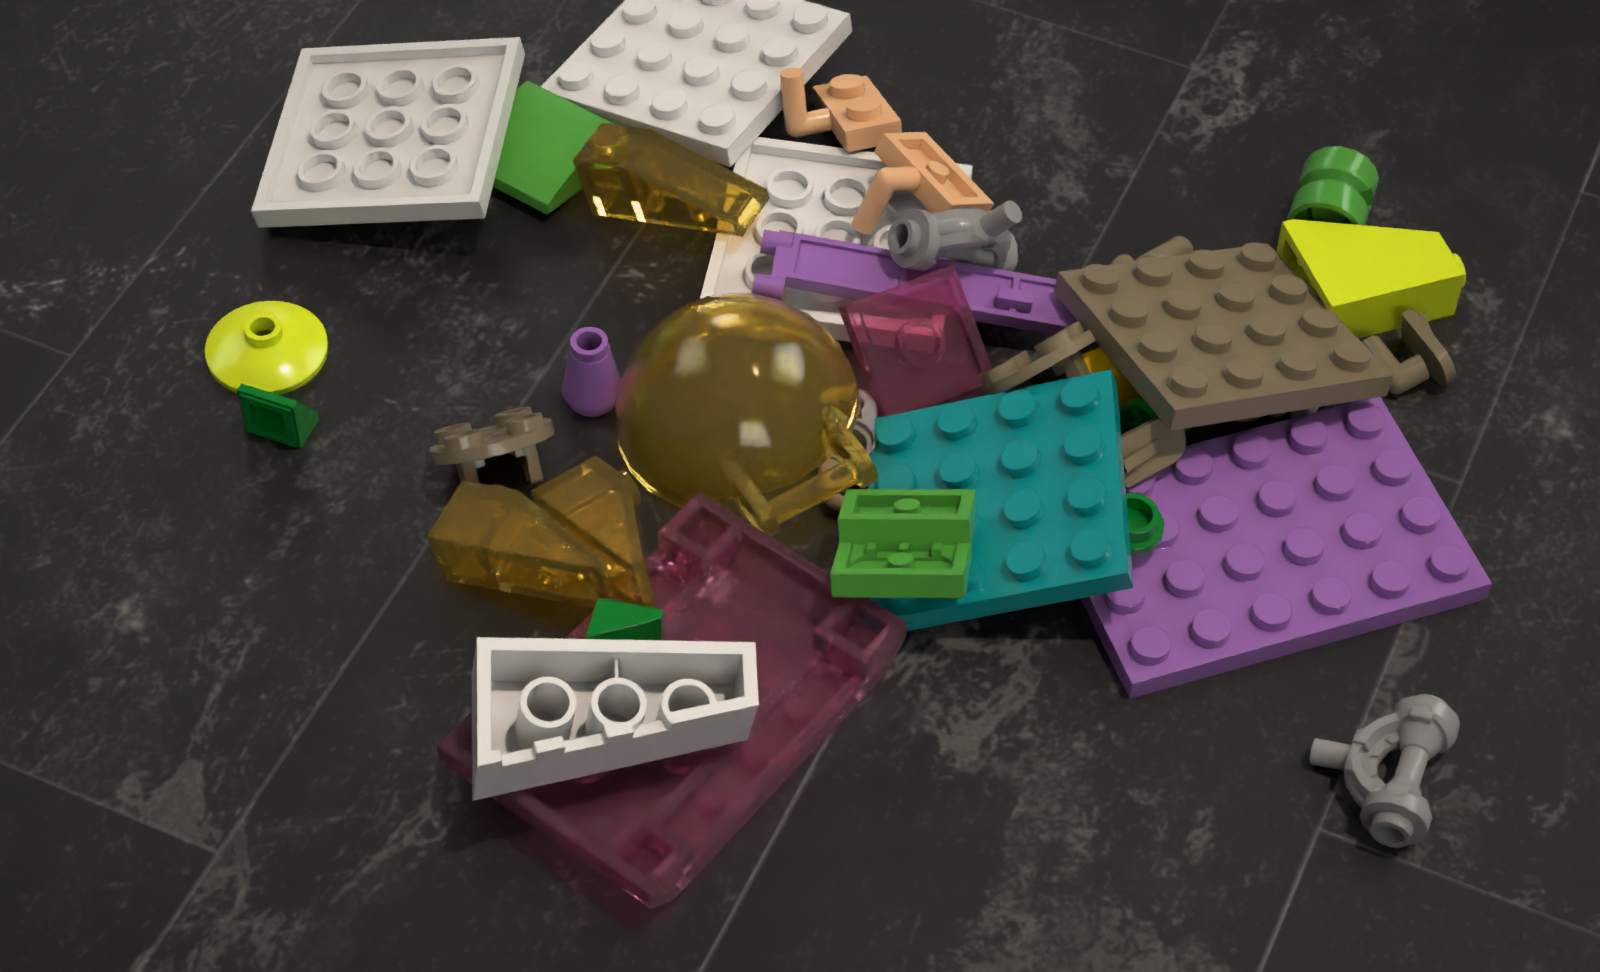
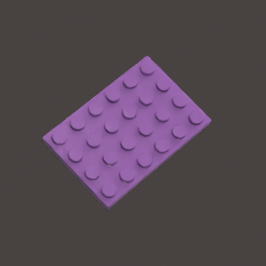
[1080,397,1492,699]

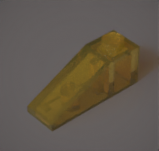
[573,123,770,237]
[531,455,657,608]
[427,481,621,608]

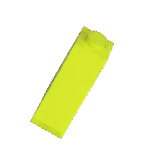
[1276,219,1466,339]

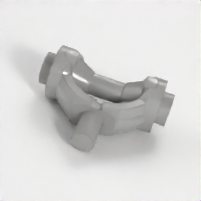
[888,200,1022,271]
[1310,694,1460,848]

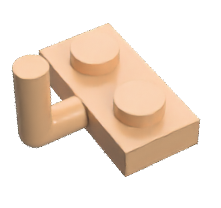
[780,68,902,153]
[851,132,994,235]

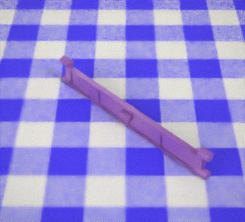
[751,229,1095,342]

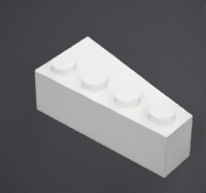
[472,637,759,801]

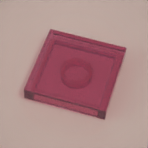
[838,264,993,417]

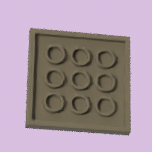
[1054,243,1393,431]

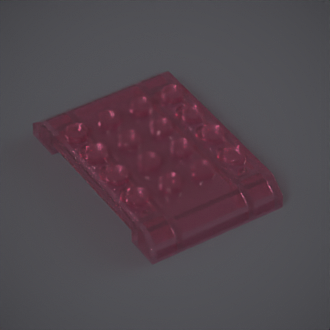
[437,492,907,909]

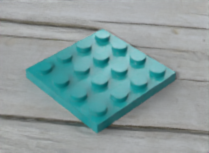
[868,369,1134,637]

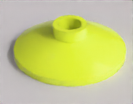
[205,301,328,395]

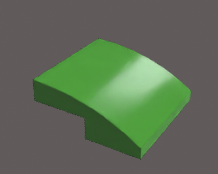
[493,80,620,215]
[830,489,976,599]

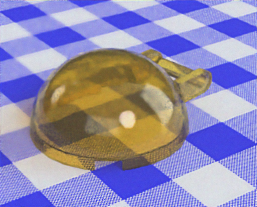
[615,293,878,540]

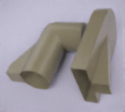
[1362,309,1457,394]
[1121,417,1186,488]

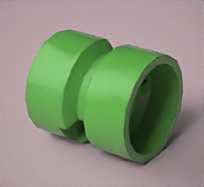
[1287,146,1379,225]

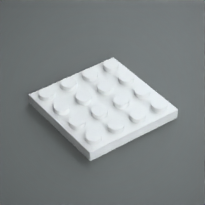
[541,0,852,167]
[251,37,525,228]
[698,137,973,354]

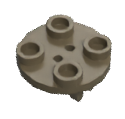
[981,321,1096,395]
[429,406,554,501]

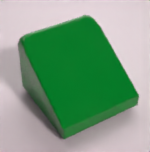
[237,383,319,448]
[586,598,664,640]

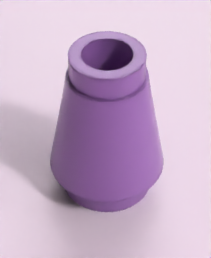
[561,327,623,417]

